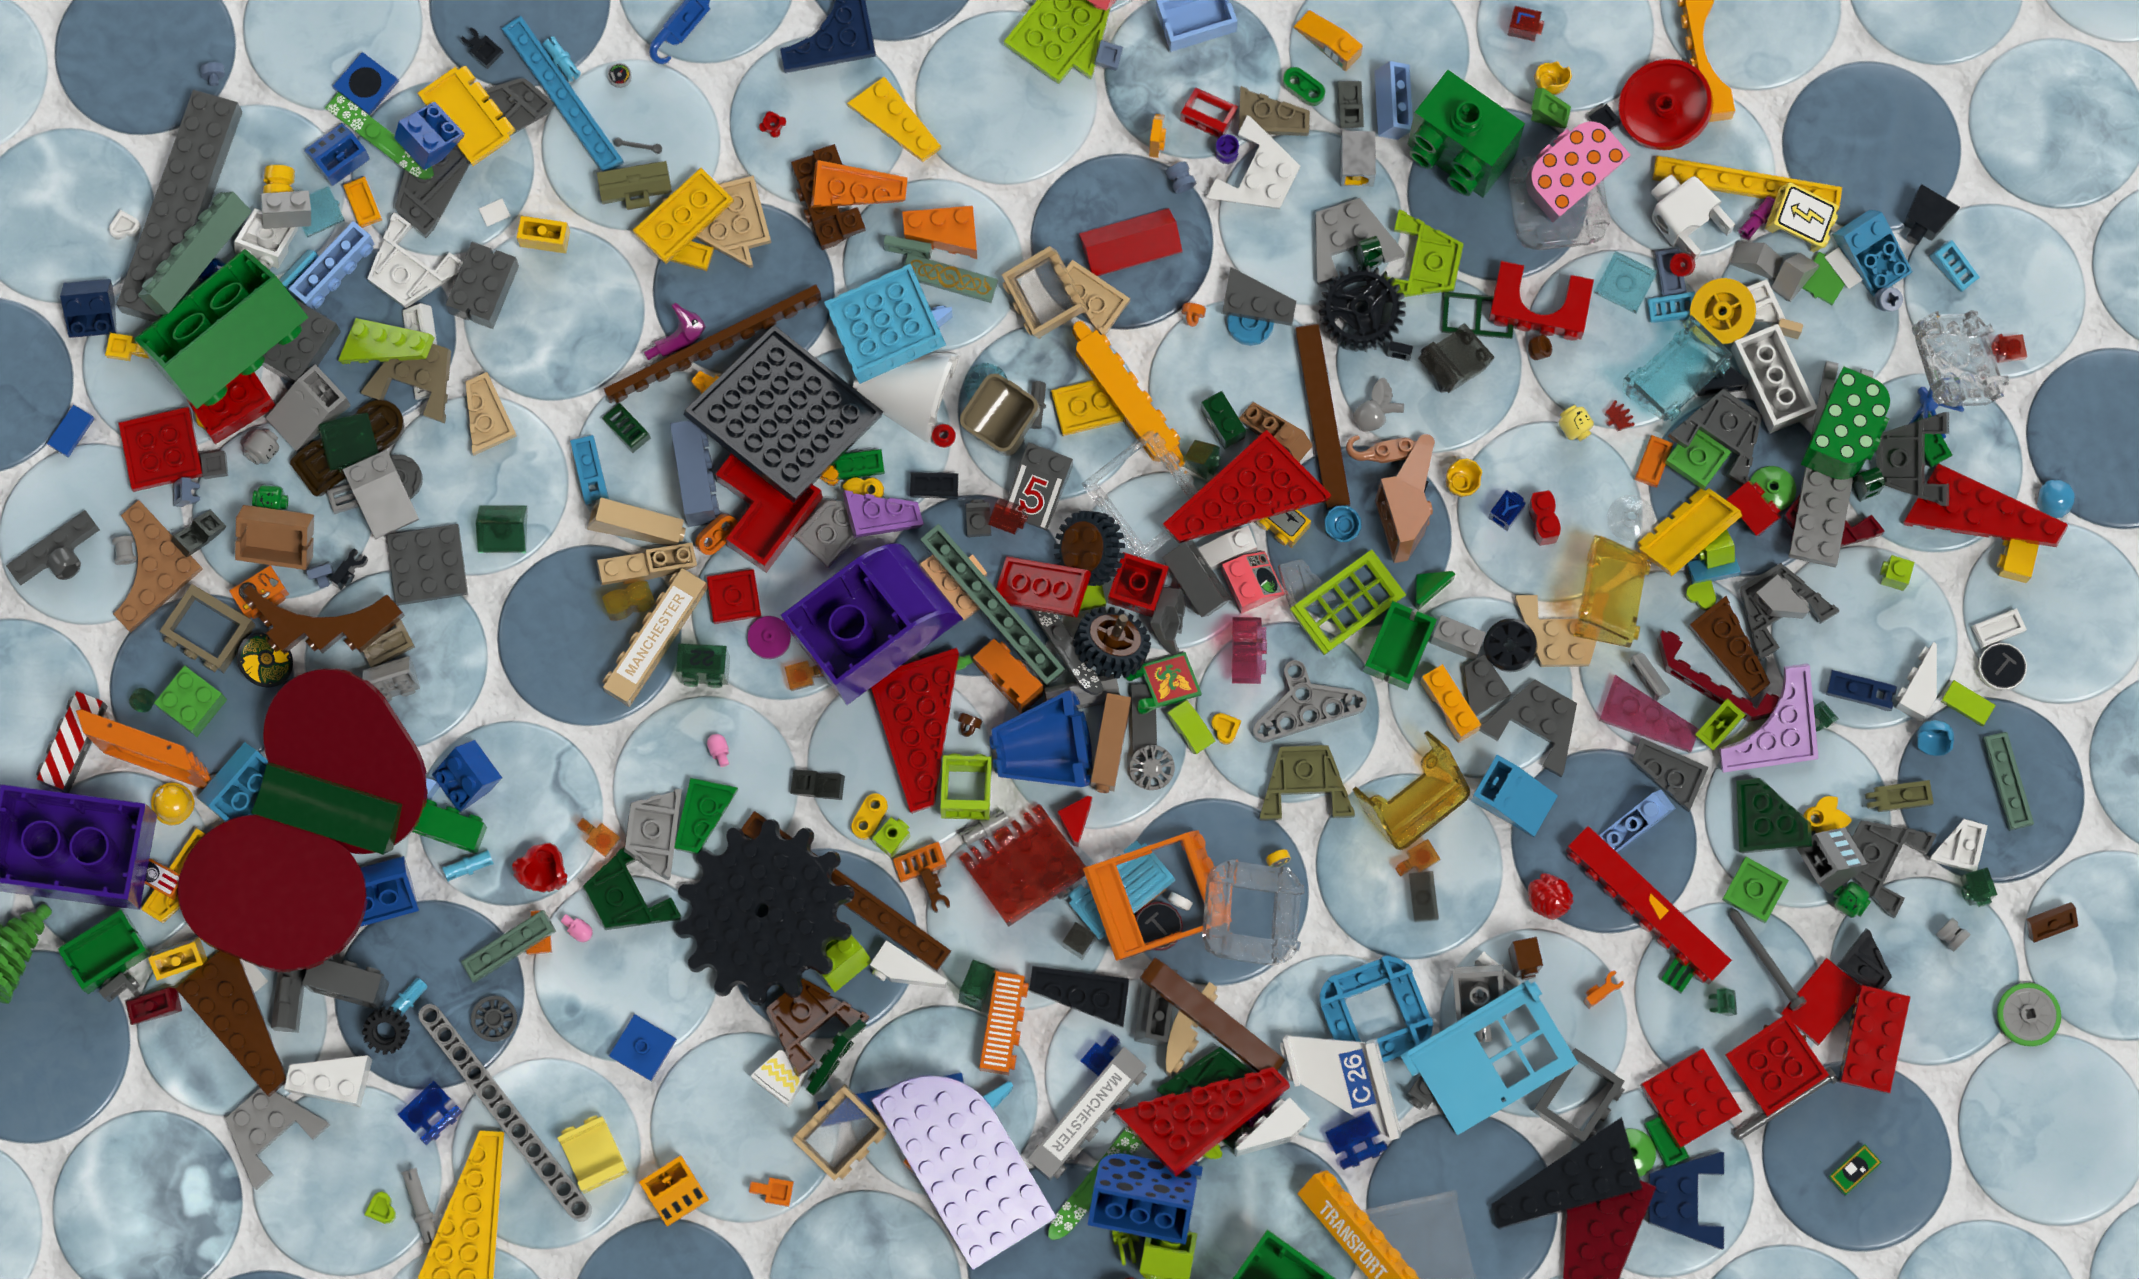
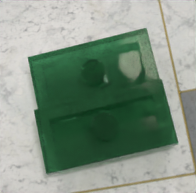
[318,413,379,470]

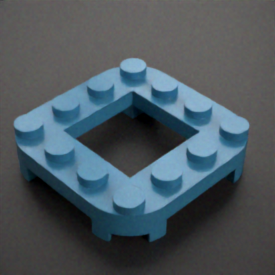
[1319,956,1433,1064]

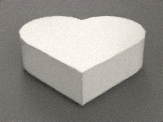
[109,210,141,240]

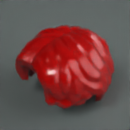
[1528,873,1574,920]

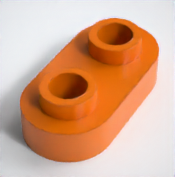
[695,513,738,555]

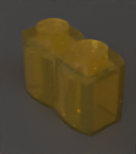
[602,581,655,621]

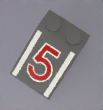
[1004,442,1073,531]

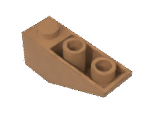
[1239,402,1313,462]

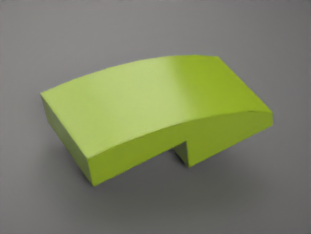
[1166,700,1216,754]

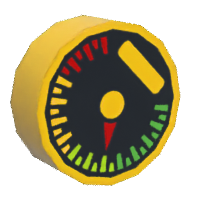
[1266,849,1291,869]

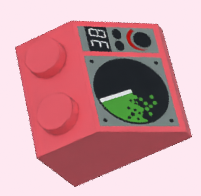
[1221,551,1285,614]

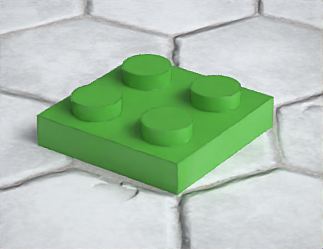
[1665,429,1731,490]
[1722,857,1789,923]

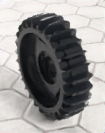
[1318,265,1406,352]

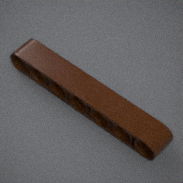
[1140,958,1285,1073]

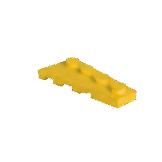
[847,76,941,162]
[141,828,205,924]

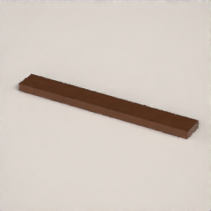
[1295,324,1350,510]

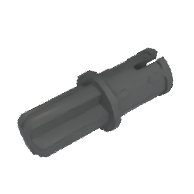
[1030,381,1046,429]

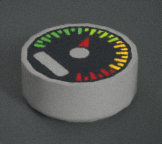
[608,63,632,88]

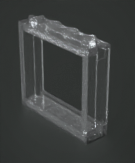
[1082,431,1200,559]

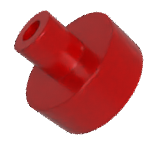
[1670,253,1696,277]

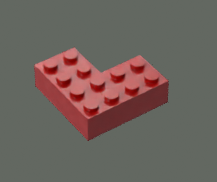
[716,454,823,573]

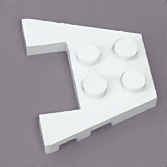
[1207,115,1301,209]
[367,212,463,308]

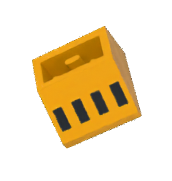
[639,1155,709,1227]

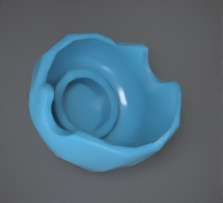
[2037,480,2075,518]
[1324,506,1362,542]
[1917,720,1954,756]

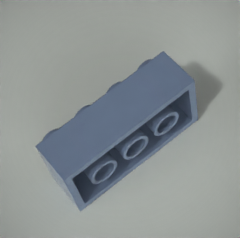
[670,420,720,527]

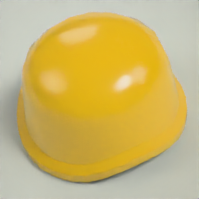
[151,783,195,825]

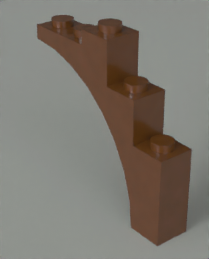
[242,585,405,655]

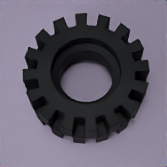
[362,1006,410,1055]

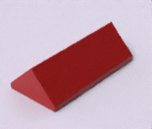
[1079,208,1183,276]

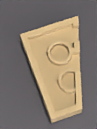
[1059,260,1130,335]
[466,372,517,456]

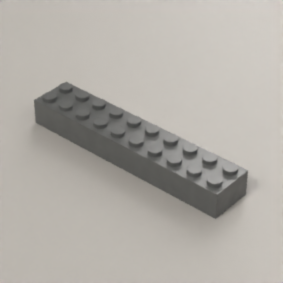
[116,90,242,322]

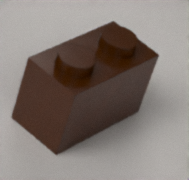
[1508,937,1543,980]

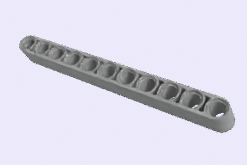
[419,1004,592,1222]

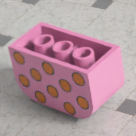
[1526,122,1630,222]

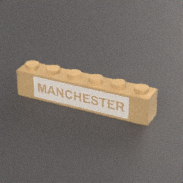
[603,568,708,707]

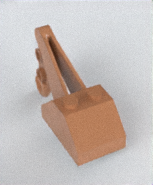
[1346,434,1435,563]

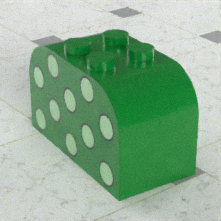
[1800,366,1890,480]

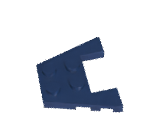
[1648,1152,1724,1250]

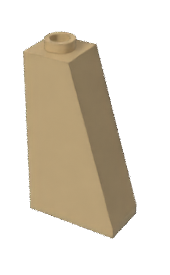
[587,498,686,546]

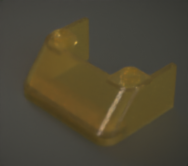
[1352,730,1470,850]

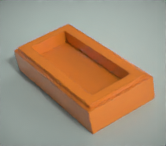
[1634,435,1674,488]

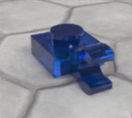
[1080,1034,1121,1076]

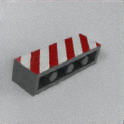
[36,691,108,793]

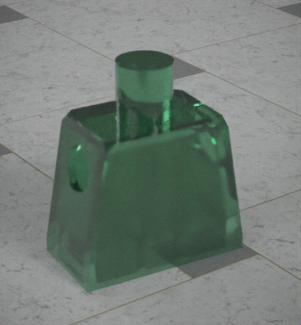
[958,959,998,1012]

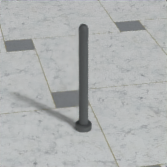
[1730,909,1807,1011]
[1734,1067,1839,1140]

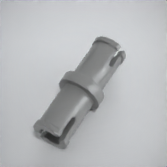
[960,810,1010,847]

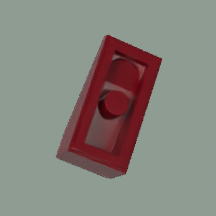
[126,987,182,1025]

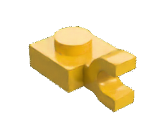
[105,333,150,361]

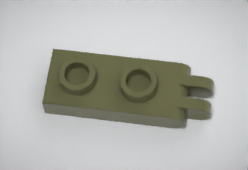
[1865,780,1934,812]

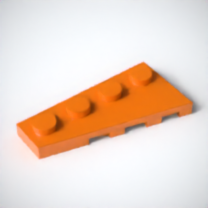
[811,160,908,208]

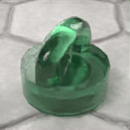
[129,688,156,712]

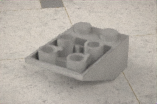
[266,364,351,452]
[362,656,420,702]

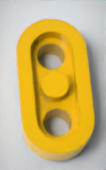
[851,793,888,840]

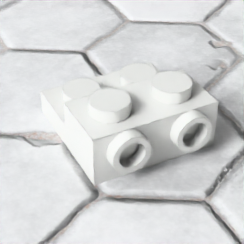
[234,208,298,269]

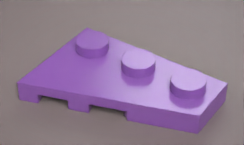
[842,490,924,538]

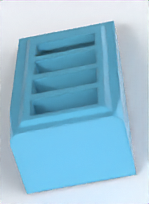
[1929,240,1980,292]
[1647,292,1695,323]
[983,1081,1013,1110]

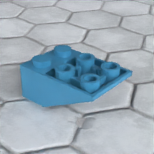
[1832,210,1913,297]
[1471,755,1558,837]

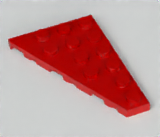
[1162,430,1331,543]
[871,648,959,814]
[1115,1067,1290,1177]

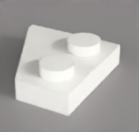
[1747,279,1786,323]
[1929,819,1988,873]

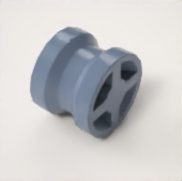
[1874,288,1903,311]

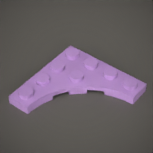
[1719,663,1819,773]

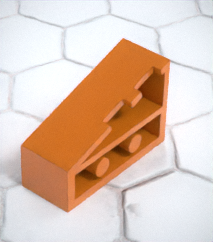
[902,206,977,259]
[973,639,1043,714]

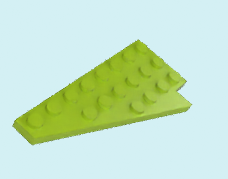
[1004,0,1111,84]

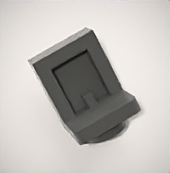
[99,973,141,1002]

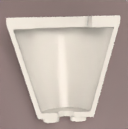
[853,353,960,443]

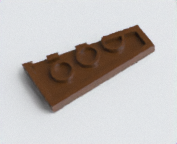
[1688,596,1770,700]

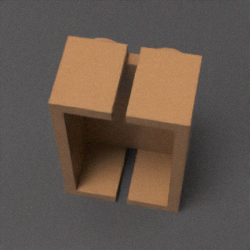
[235,505,314,570]

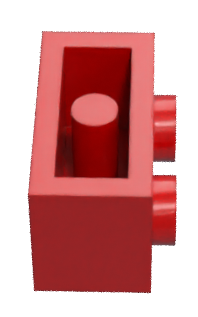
[1726,481,1781,536]

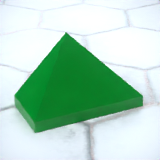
[1415,571,1455,610]

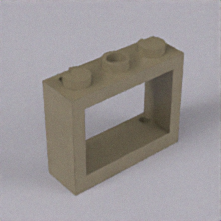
[159,584,256,673]

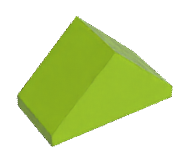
[1695,698,1746,750]

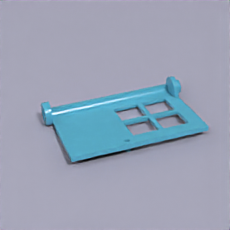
[1400,980,1579,1135]

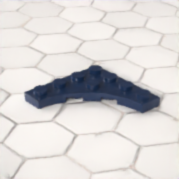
[780,0,876,73]

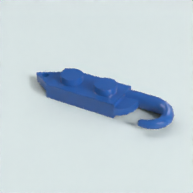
[649,0,711,64]

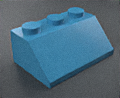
[197,742,269,822]

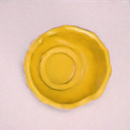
[1534,61,1572,95]
[1445,458,1482,497]

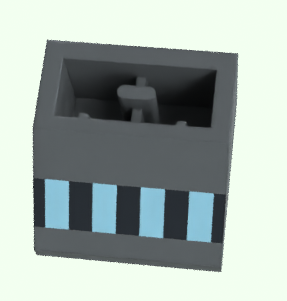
[1797,827,1870,893]

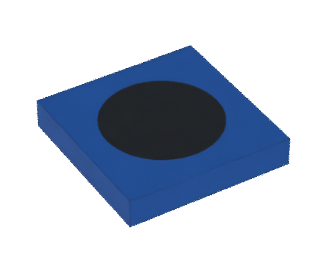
[332,52,399,116]

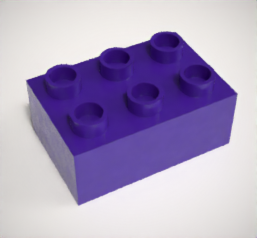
[0,784,157,910]

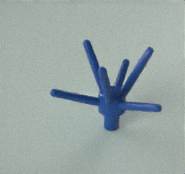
[1909,382,1964,439]

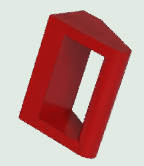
[1180,87,1238,138]

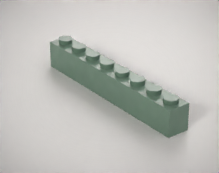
[920,523,1065,687]

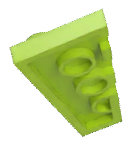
[338,318,435,364]

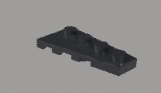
[1029,966,1130,1028]

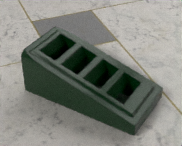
[602,403,651,453]

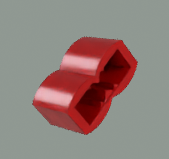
[1528,490,1561,546]

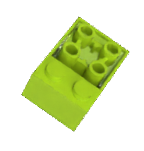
[815,935,872,993]

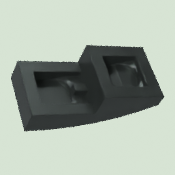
[1338,81,1364,128]
[171,510,226,557]
[790,770,845,800]

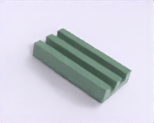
[884,235,932,259]

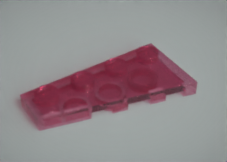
[1599,675,1699,753]

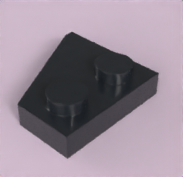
[1837,928,1892,990]

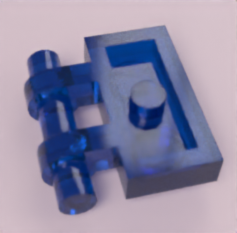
[397,1081,463,1145]
[1325,1110,1388,1170]

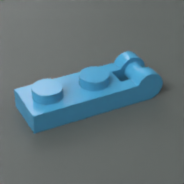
[570,435,609,505]

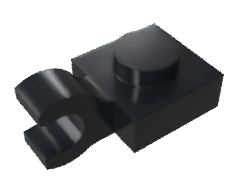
[330,548,368,590]

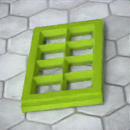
[1289,549,1406,655]

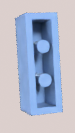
[1375,61,1413,140]

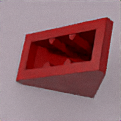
[1057,796,1092,847]

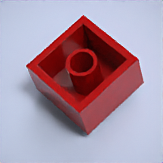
[1108,552,1169,617]

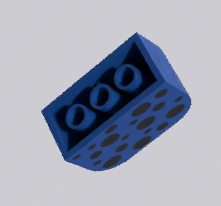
[1087,1154,1197,1244]

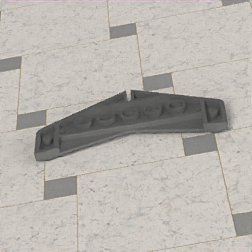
[395,78,555,238]

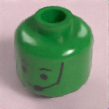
[252,485,289,510]
[1833,882,1871,918]

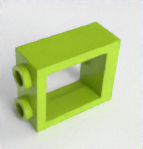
[941,753,992,820]

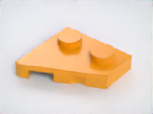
[1149,114,1166,158]

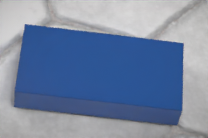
[47,405,95,458]

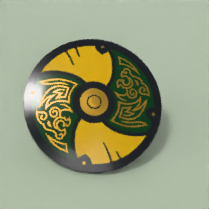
[237,632,293,688]

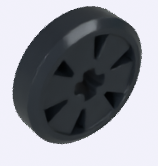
[1484,619,1538,672]

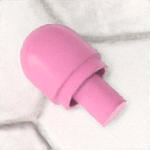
[707,734,729,767]
[560,914,593,942]

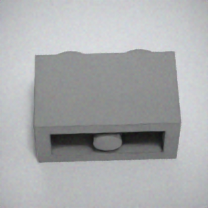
[261,191,311,229]
[1431,615,1486,660]

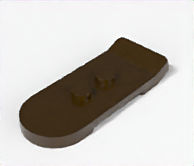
[290,400,404,497]

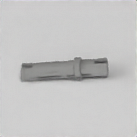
[401,1168,437,1244]

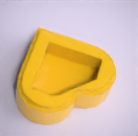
[1211,713,1241,745]

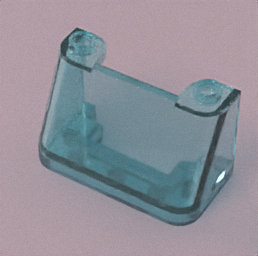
[1622,315,1733,421]

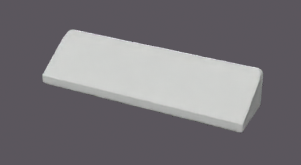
[402,303,437,400]

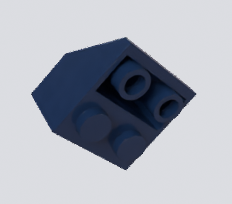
[60,279,117,338]

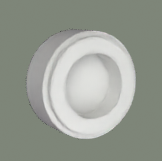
[1168,892,1193,911]

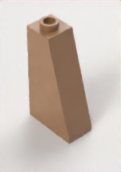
[1091,693,1131,793]

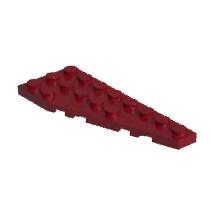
[1563,1180,1656,1279]

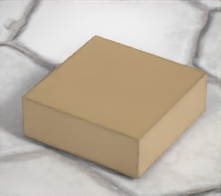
[1778,318,1803,339]

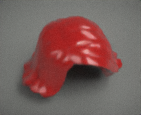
[512,843,568,893]

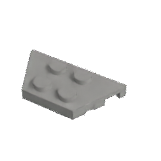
[624,789,682,880]

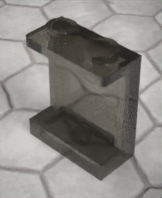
[1418,323,1494,393]

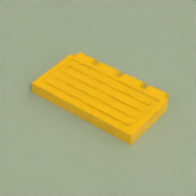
[417,66,515,167]
[1637,488,1742,577]

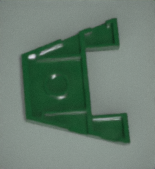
[583,847,681,930]
[1157,1046,1254,1150]

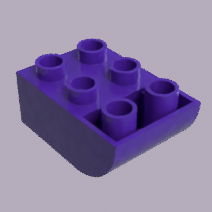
[781,544,963,705]

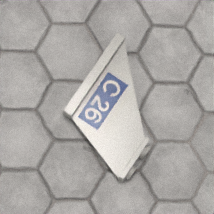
[1280,1034,1402,1140]

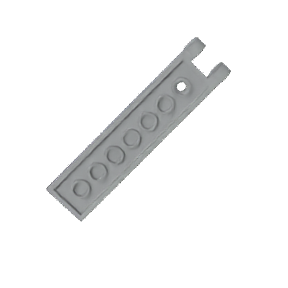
[1788,361,1873,568]

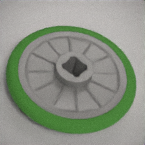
[1997,983,2061,1047]

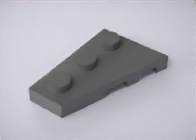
[1222,267,1296,326]

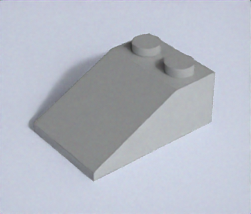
[343,450,419,540]

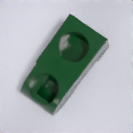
[1353,236,1383,271]
[1852,467,1885,502]

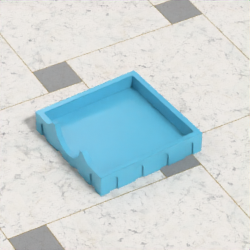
[824,263,946,384]

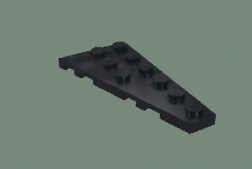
[1491,1117,1643,1229]

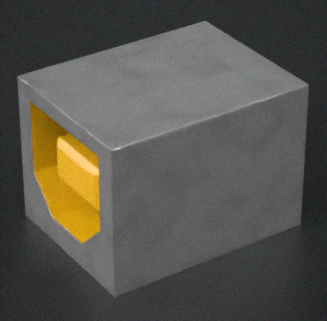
[1340,131,1376,187]

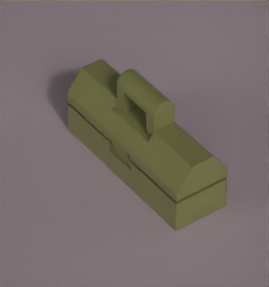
[597,161,672,210]

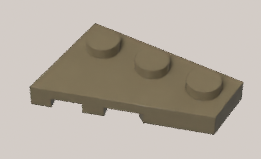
[1239,86,1310,136]

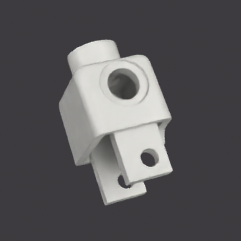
[1651,175,1735,261]

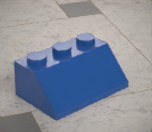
[360,856,419,927]

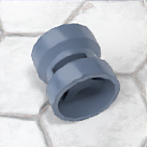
[1166,161,1197,194]

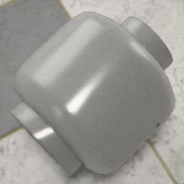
[244,429,279,465]

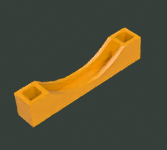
[1677,0,1735,122]

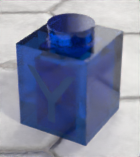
[1488,490,1526,532]

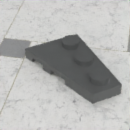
[1631,738,1709,812]

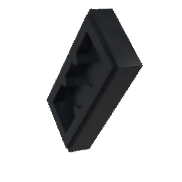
[910,473,959,499]

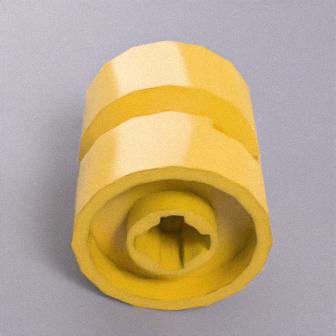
[263,165,295,193]

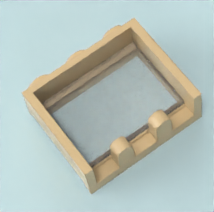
[1002,246,1089,339]
[792,1084,887,1181]

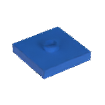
[609,1014,677,1082]

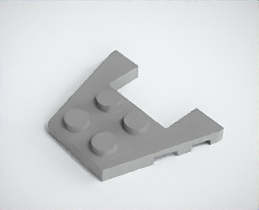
[1315,198,1405,285]
[225,1088,330,1190]

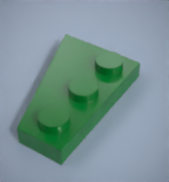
[674,778,738,854]

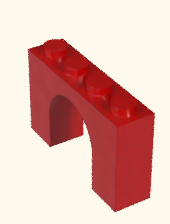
[1489,261,1594,341]

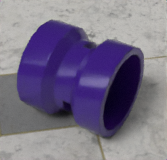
[1215,134,1239,164]

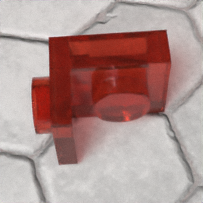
[1991,334,2027,363]

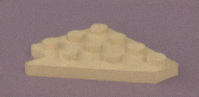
[662,176,771,268]

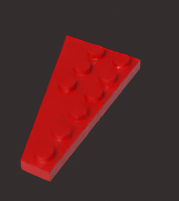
[1904,463,2068,547]

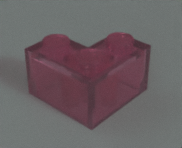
[1231,617,1267,684]

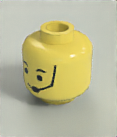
[1559,405,1594,442]

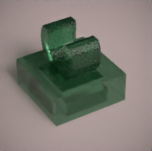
[1814,701,1839,732]
[1708,988,1737,1016]

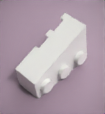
[284,1055,372,1107]

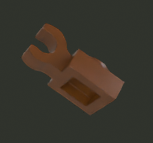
[920,869,950,913]

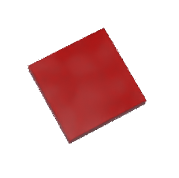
[707,569,762,624]

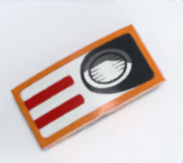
[145,858,180,900]

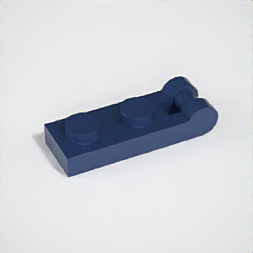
[1826,670,1897,711]

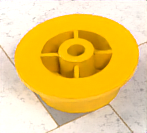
[1690,278,1756,344]

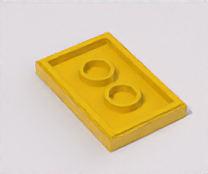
[1051,380,1125,436]

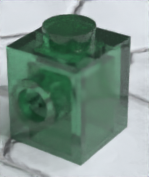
[1960,867,1998,908]

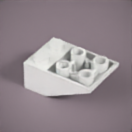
[1234,1097,1310,1157]

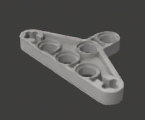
[1253,660,1367,743]

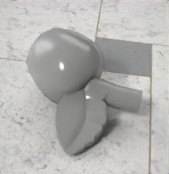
[1353,378,1404,432]

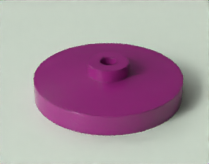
[748,616,791,659]

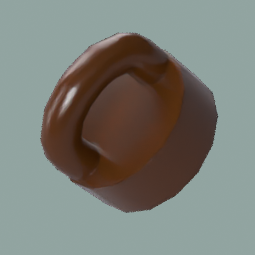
[1528,335,1552,360]
[958,713,983,737]

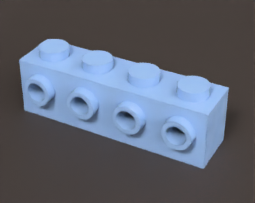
[289,221,375,309]

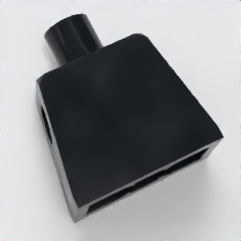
[1904,184,1960,245]

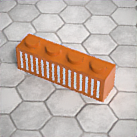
[979,971,1029,1076]

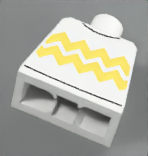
[751,1049,808,1108]

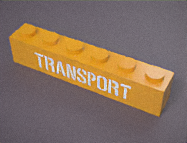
[1297,1170,1419,1279]

